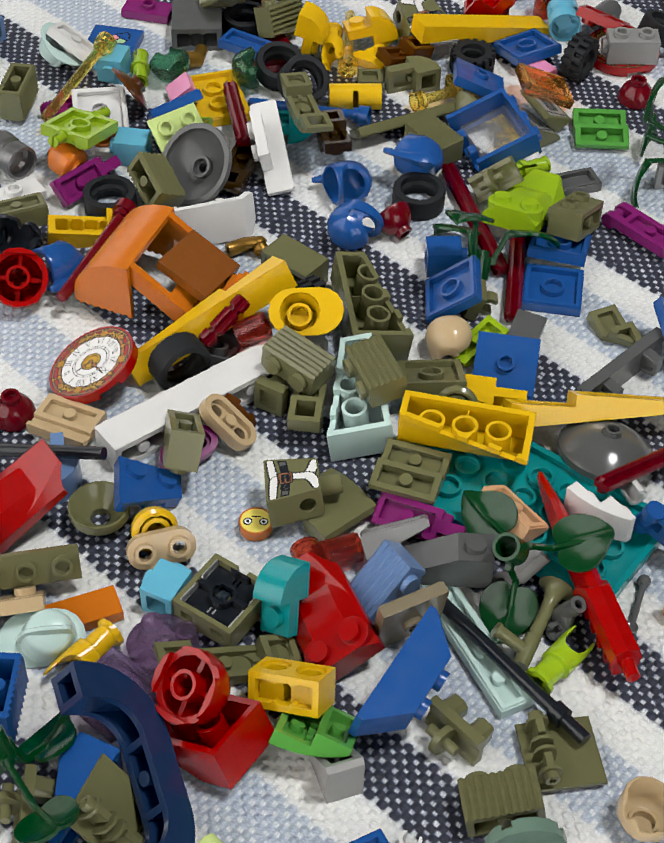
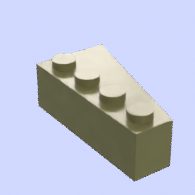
[330,251,414,362]

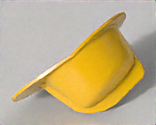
[268,287,344,336]

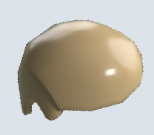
[425,315,472,359]
[616,776,664,842]

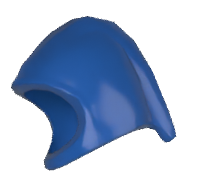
[383,134,444,175]
[311,160,372,206]
[32,240,84,293]

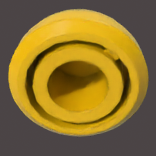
[131,506,178,553]

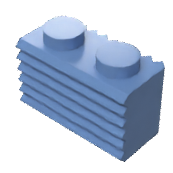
[350,539,426,623]

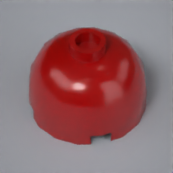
[0,247,49,309]
[151,646,231,726]

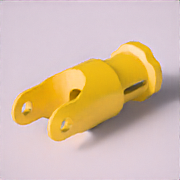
[321,22,344,71]
[43,618,124,676]

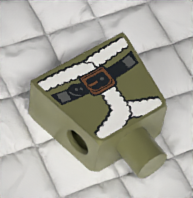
[393,0,445,37]
[263,458,343,528]

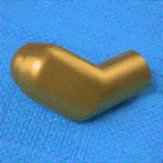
[177,44,208,69]
[225,236,268,257]

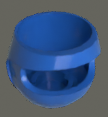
[327,199,384,250]

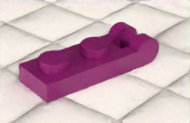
[601,202,664,258]

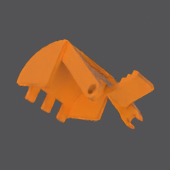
[74,204,249,321]

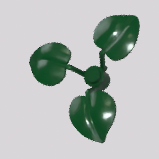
[630,77,664,208]
[432,210,560,281]
[461,490,615,644]
[0,712,80,843]

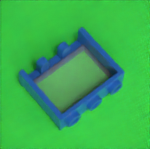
[446,87,542,173]

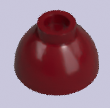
[617,74,652,110]
[374,201,412,239]
[0,388,36,432]

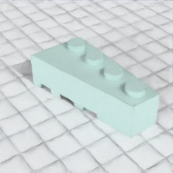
[327,332,394,462]

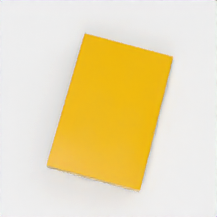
[190,69,251,127]

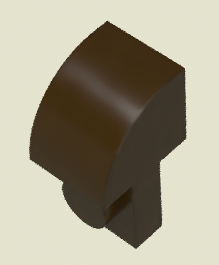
[316,109,352,155]

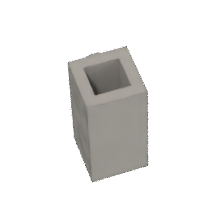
[600,27,661,65]

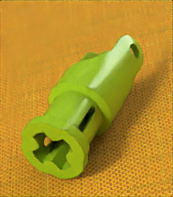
[525,625,595,695]

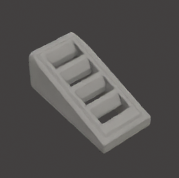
[360,514,430,561]

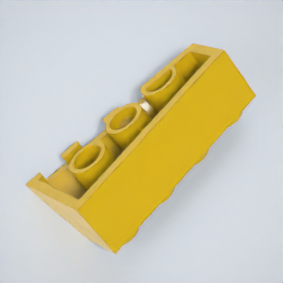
[397,390,537,466]

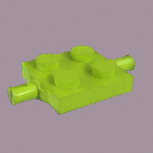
[41,106,118,150]

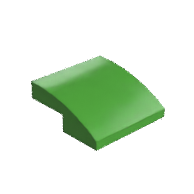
[572,108,629,150]
[268,706,357,758]

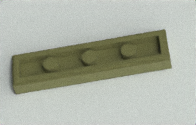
[349,102,456,140]

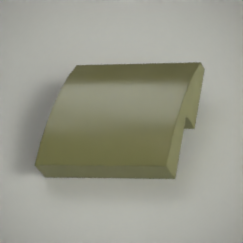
[368,438,452,505]
[302,467,376,543]

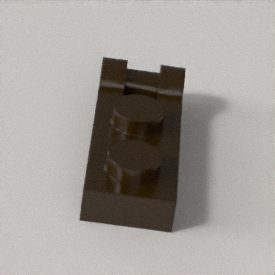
[219,140,259,197]

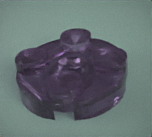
[126,612,200,682]

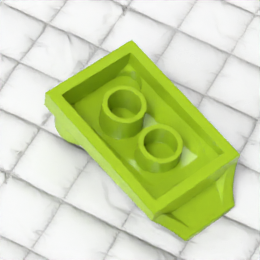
[481,168,565,231]

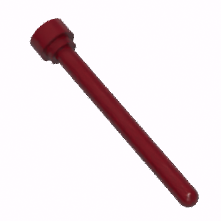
[57,198,137,302]

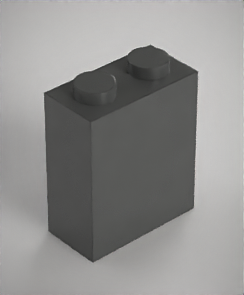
[171,0,223,51]

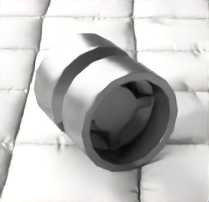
[0,130,37,180]

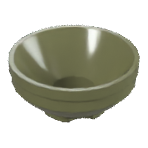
[67,481,130,536]

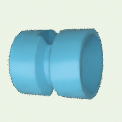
[546,0,581,42]

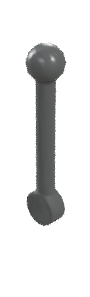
[627,574,651,636]

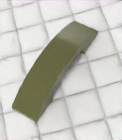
[280,71,334,133]
[153,634,303,685]

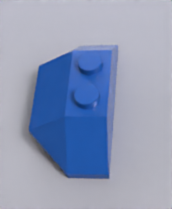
[348,605,452,737]

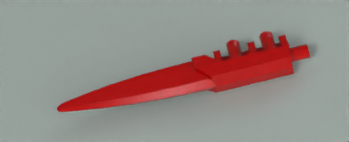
[537,471,642,682]

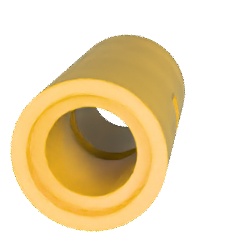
[329,83,382,110]

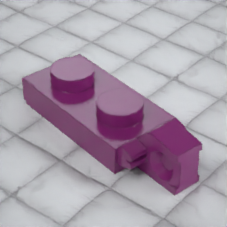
[49,155,122,208]
[370,492,467,541]

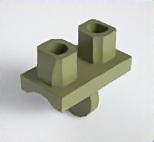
[467,155,524,204]
[424,693,494,766]
[0,764,56,843]

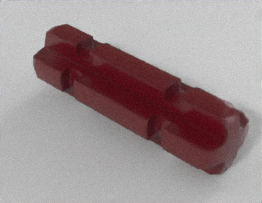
[198,294,250,348]

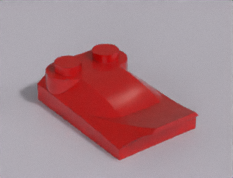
[0,438,68,554]
[295,551,386,682]

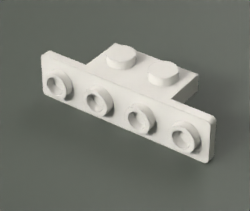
[246,99,295,197]

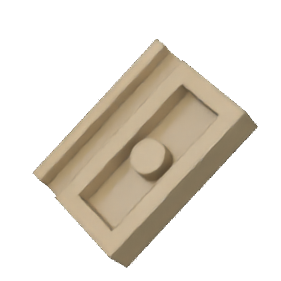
[26,393,107,446]
[0,585,46,617]

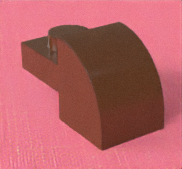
[375,36,435,67]

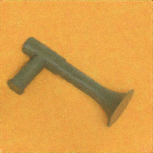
[490,576,574,671]

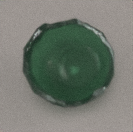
[149,47,190,83]
[231,47,260,89]

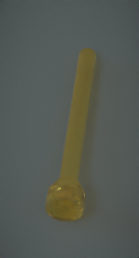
[338,10,358,78]
[41,31,117,122]

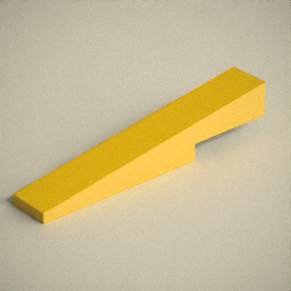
[411,13,550,44]
[47,208,113,248]
[131,256,298,386]
[503,390,664,427]

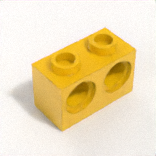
[248,656,336,719]

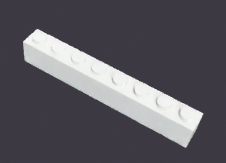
[94,335,328,468]

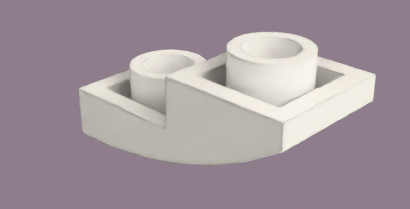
[563,481,636,542]

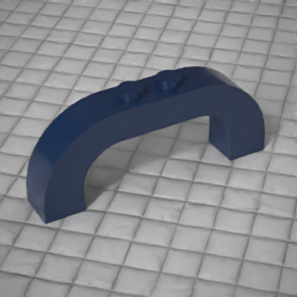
[51,661,196,843]

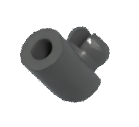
[545,596,587,641]

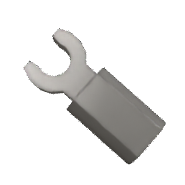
[491,542,550,586]

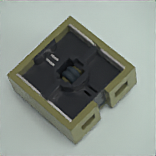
[172,553,262,647]

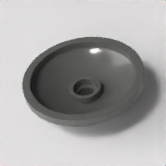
[162,123,232,206]
[557,420,653,485]

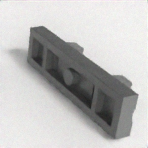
[577,327,664,394]

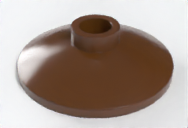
[111,67,147,111]

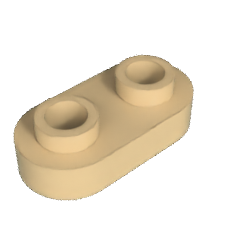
[199,394,257,451]
[126,525,196,570]

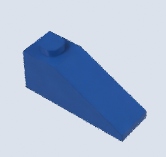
[49,731,124,843]

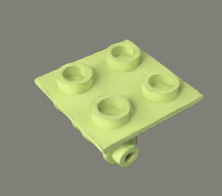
[147,102,203,155]

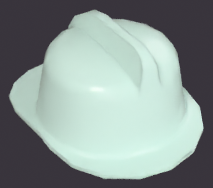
[39,22,83,67]
[0,608,86,669]

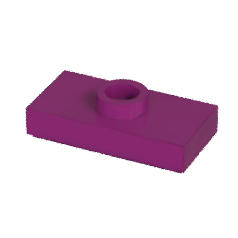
[121,0,172,25]

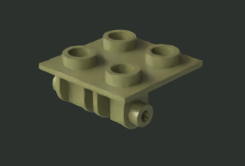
[514,710,608,792]
[70,753,143,843]

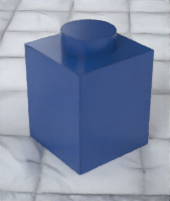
[424,236,468,278]

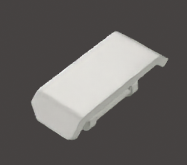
[174,191,256,244]

